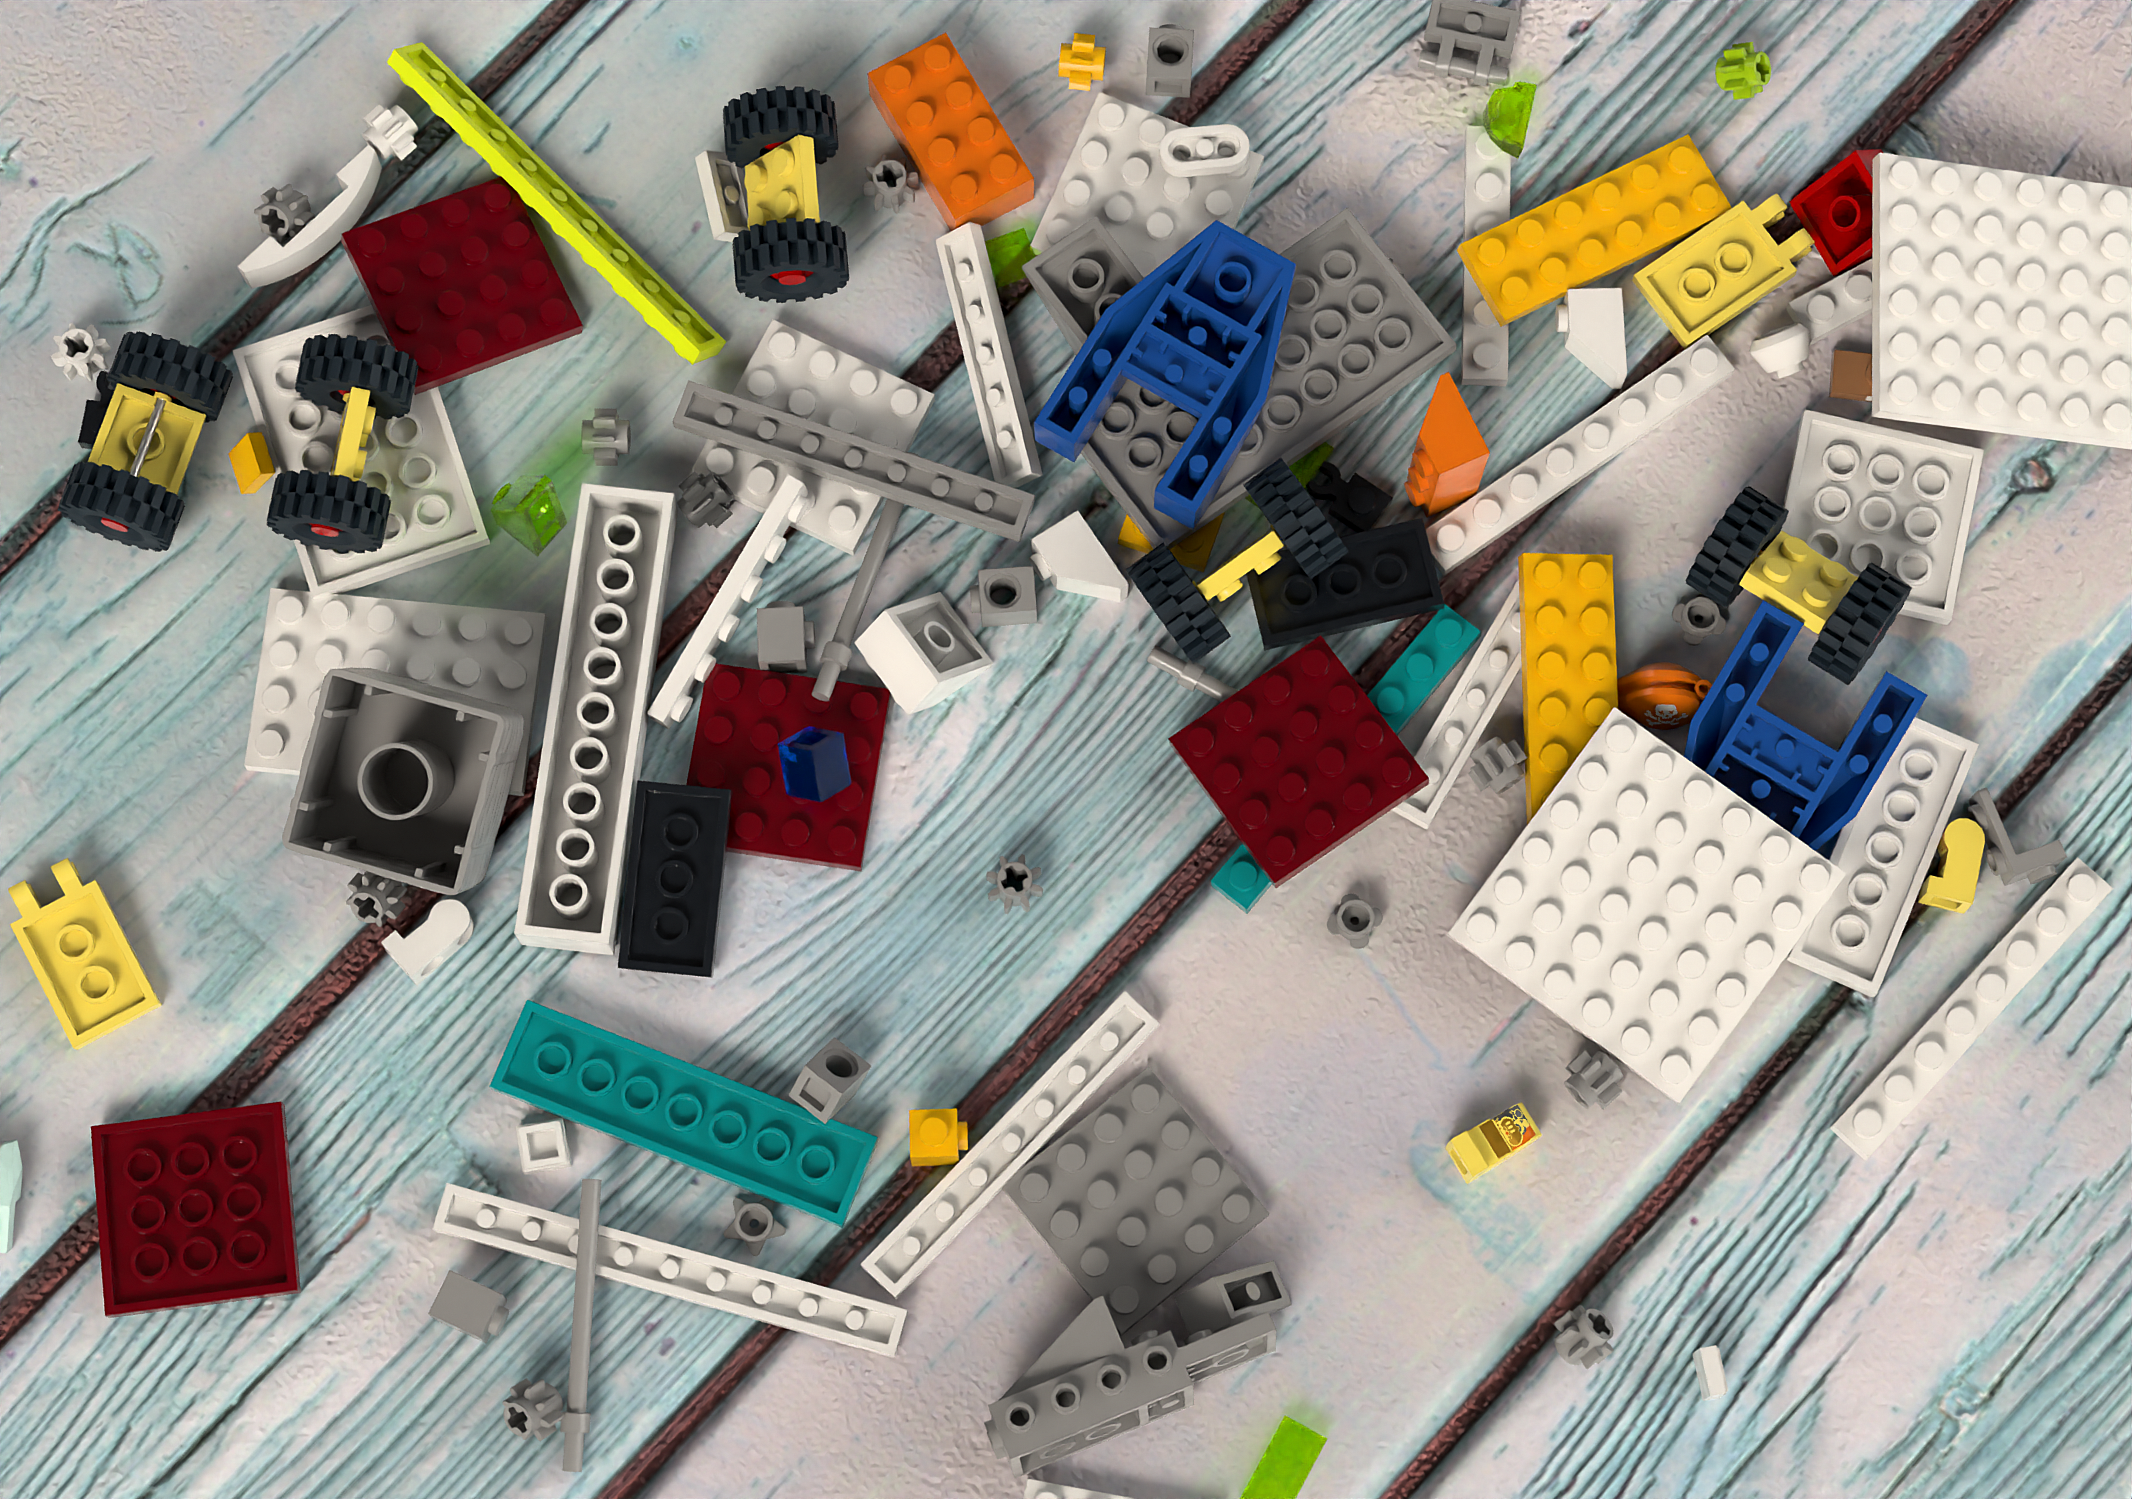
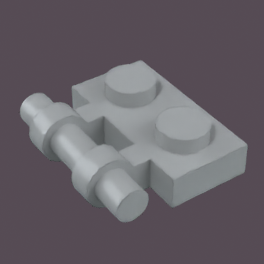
[1417,0,1521,86]

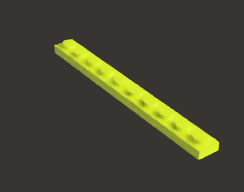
[387,42,726,365]

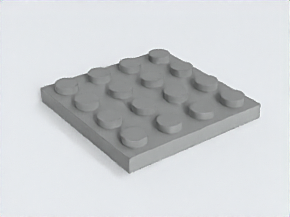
[1002,1067,1269,1336]

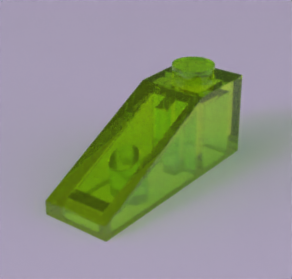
[490,474,567,557]

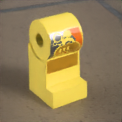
[1918,818,1985,914]
[1445,1102,1542,1184]

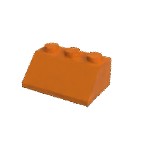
[1404,372,1490,518]

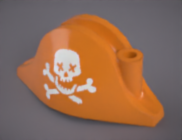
[1617,662,1712,730]

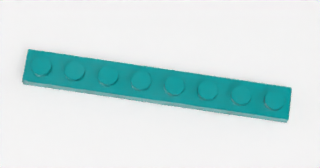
[1210,604,1481,914]

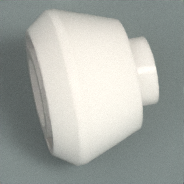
[1749,322,1809,378]

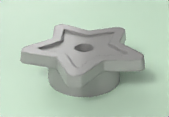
[724,1198,786,1256]

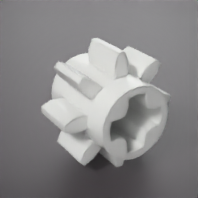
[362,104,418,161]
[51,323,111,382]

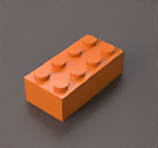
[867,33,1034,231]

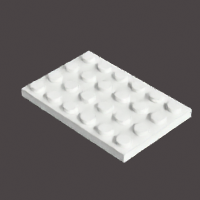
[232,305,491,600]
[244,588,547,796]

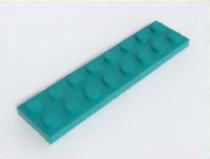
[489,1000,879,1228]

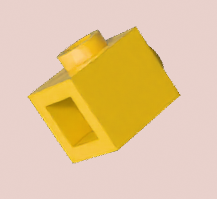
[909,1108,968,1166]

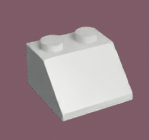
[854,592,993,715]

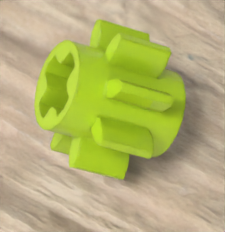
[1715,42,1771,100]

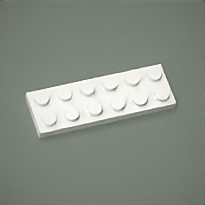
[1786,717,1979,998]

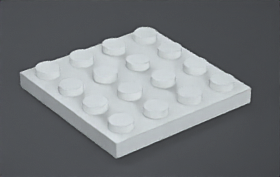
[1030,92,1264,278]
[690,319,935,556]
[1780,409,1984,625]

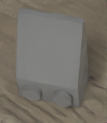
[1022,216,1144,355]

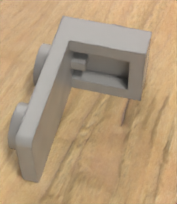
[1967,788,2067,886]

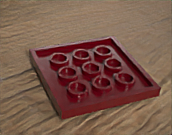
[341,176,583,395]
[1168,635,1429,888]
[686,663,891,872]
[91,1101,301,1318]

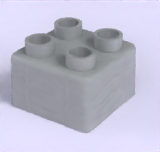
[282,667,524,895]

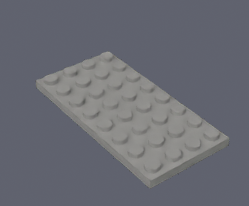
[1081,208,1457,550]

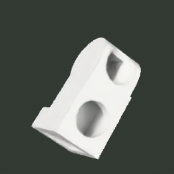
[381,899,474,985]

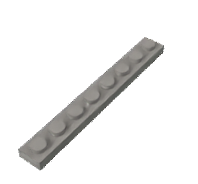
[672,380,1035,542]

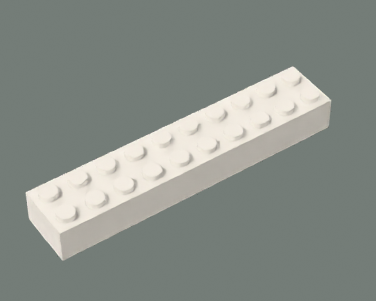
[514,483,678,955]

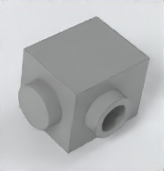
[757,601,815,673]

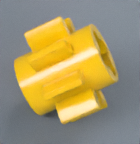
[1058,33,1106,91]

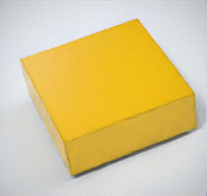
[228,432,275,494]

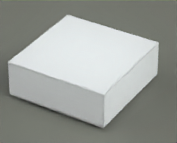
[516,1118,572,1175]
[1692,1345,1728,1401]

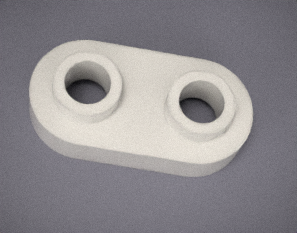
[1159,124,1249,177]

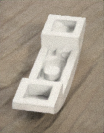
[237,144,382,288]

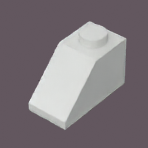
[1555,288,1627,389]
[1029,510,1129,602]

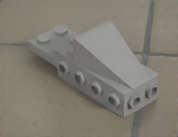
[984,1296,1276,1478]

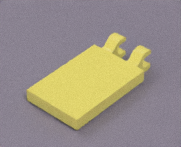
[1632,193,1815,350]
[8,858,162,1050]

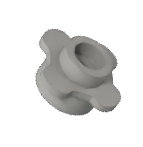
[1672,593,1726,646]
[1327,894,1383,949]

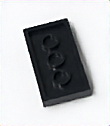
[1246,518,1444,651]
[618,780,733,978]

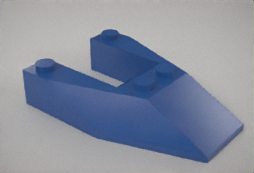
[1034,220,1296,531]
[1683,600,1928,851]

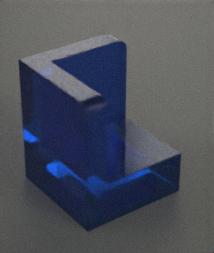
[778,726,851,802]

